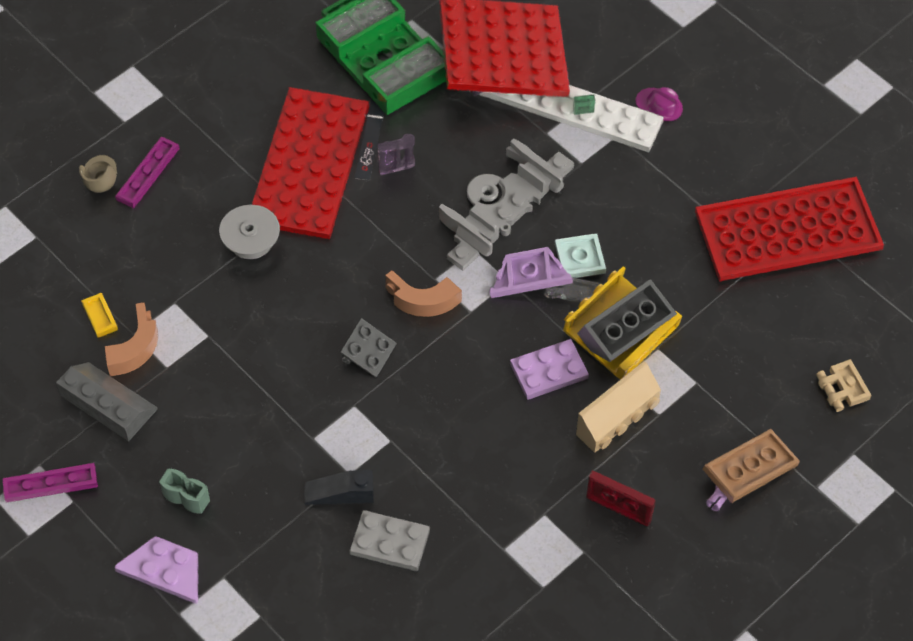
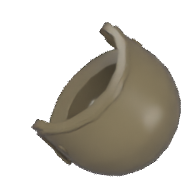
[79,155,117,193]

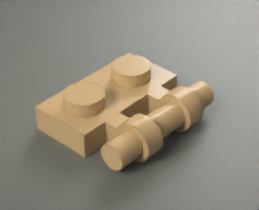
[816,359,871,412]

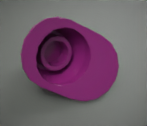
[636,87,683,121]

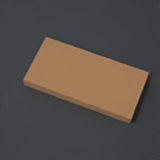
[703,429,800,503]

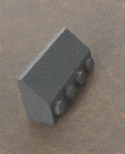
[577,279,677,362]
[56,362,157,441]

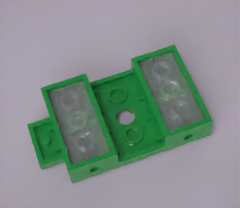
[316,0,446,115]

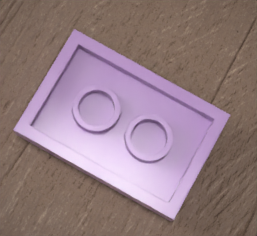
[510,339,589,400]

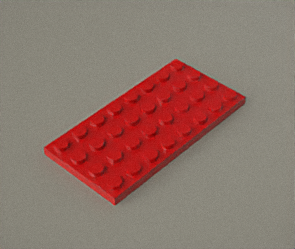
[252,87,369,239]
[695,177,884,281]

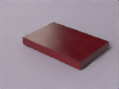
[586,470,656,526]

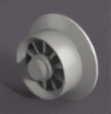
[219,205,280,259]

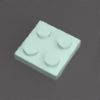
[555,233,606,278]

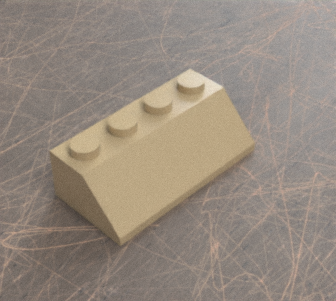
[576,361,661,453]

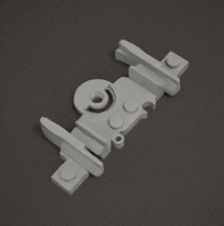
[439,139,574,271]

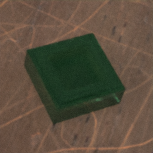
[573,94,596,115]

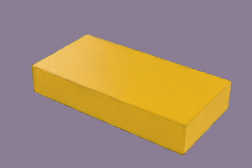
[81,293,118,338]

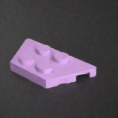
[489,247,573,298]
[115,536,198,604]

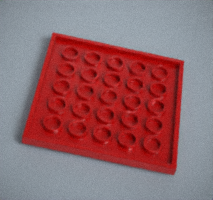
[439,0,570,97]

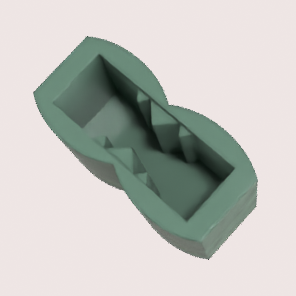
[159,469,210,514]

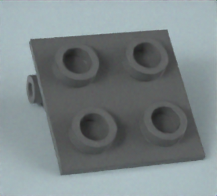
[340,318,397,378]

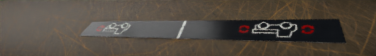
[355,56,391,180]

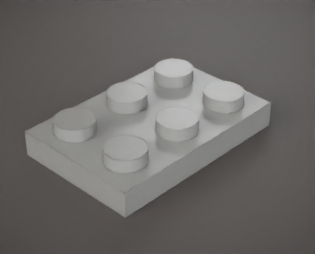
[350,510,430,571]

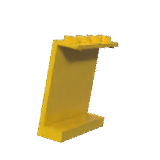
[563,266,682,380]

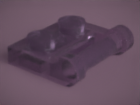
[377,134,415,175]

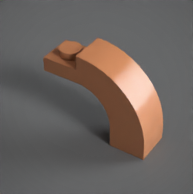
[386,270,462,317]
[105,303,158,376]

